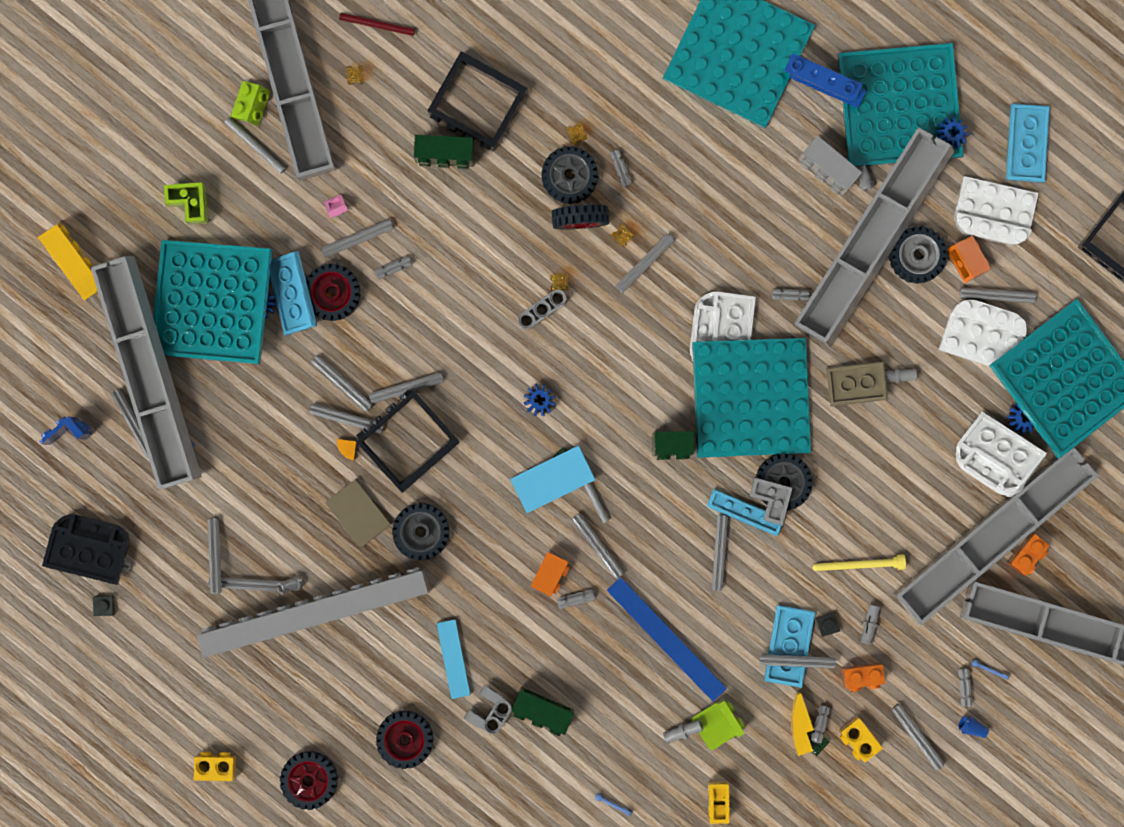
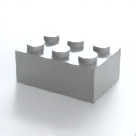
[799,136,862,195]

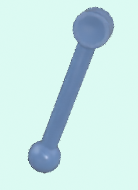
[971,660,1009,680]
[595,793,632,816]

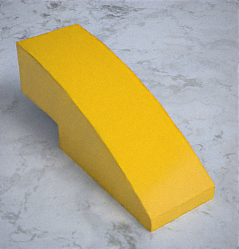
[791,692,814,756]

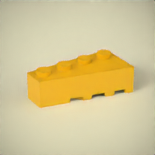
[38,222,98,301]

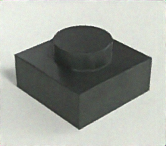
[93,596,114,616]
[816,613,840,637]

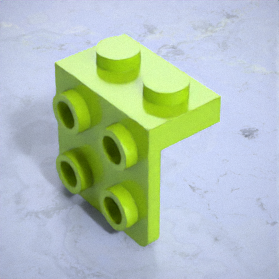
[691,698,745,750]

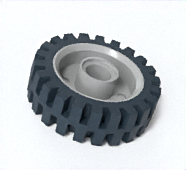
[889,226,948,284]

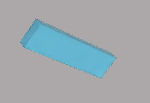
[706,489,782,536]
[437,619,470,699]

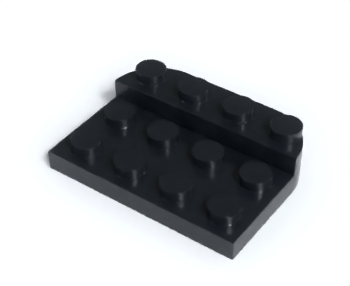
[42,514,130,585]

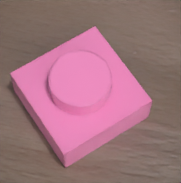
[324,195,348,218]

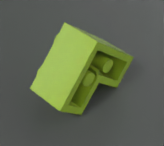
[164,182,208,225]

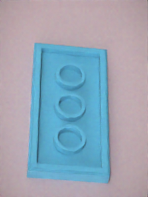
[1006,104,1050,183]
[270,251,317,336]
[510,445,596,513]
[764,605,815,688]

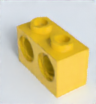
[839,716,883,763]
[194,751,236,781]
[708,781,730,824]

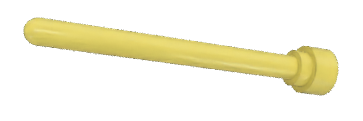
[813,554,906,571]

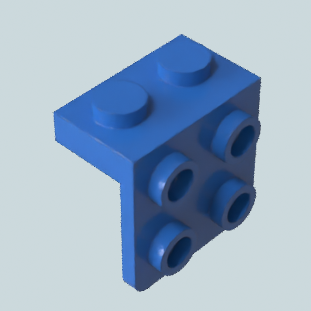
[39,416,92,445]

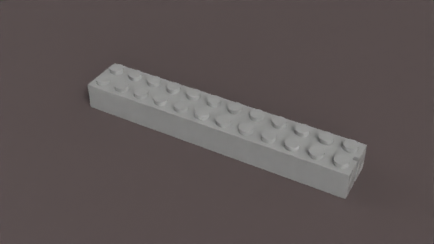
[248,0,336,181]
[794,127,954,347]
[91,256,202,490]
[893,448,1098,625]
[196,567,430,658]
[960,582,1124,665]

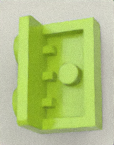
[230,81,270,126]

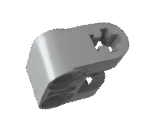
[464,685,512,734]

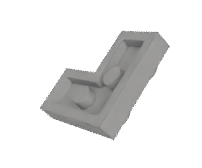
[750,478,792,525]

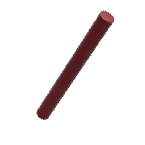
[339,13,415,36]

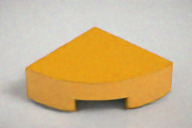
[337,439,357,460]

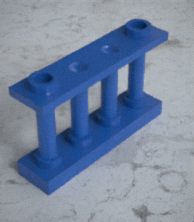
[784,53,867,109]

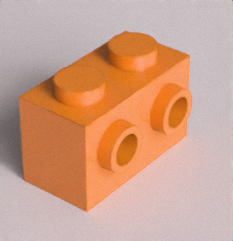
[946,236,991,284]
[1006,533,1050,576]
[530,551,570,597]
[841,663,885,692]

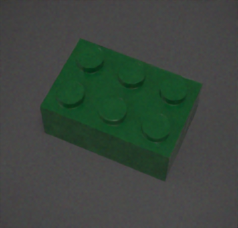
[414,134,474,169]
[652,431,694,460]
[511,687,574,736]

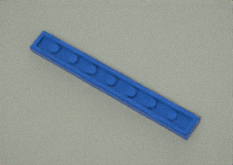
[607,577,727,702]

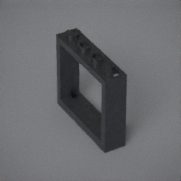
[427,51,528,151]
[1077,191,1124,283]
[356,389,460,493]

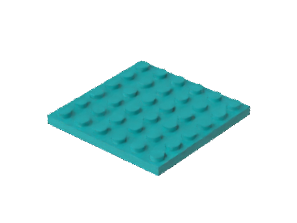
[662,0,815,129]
[838,43,964,167]
[153,240,273,364]
[989,299,1124,459]
[692,338,811,458]

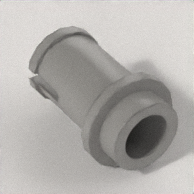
[857,165,874,191]
[277,576,303,594]

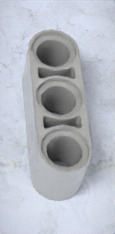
[518,290,566,330]

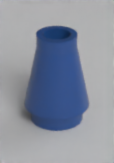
[958,716,989,738]

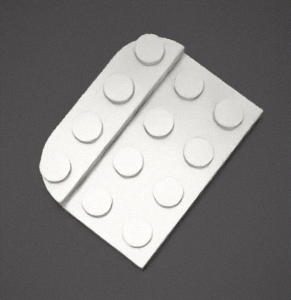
[954,176,1038,246]
[690,292,756,361]
[938,300,1027,367]
[956,412,1047,497]

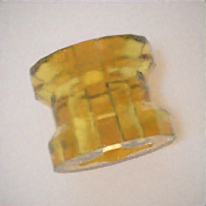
[347,65,364,85]
[566,122,587,145]
[611,224,635,248]
[550,274,569,291]

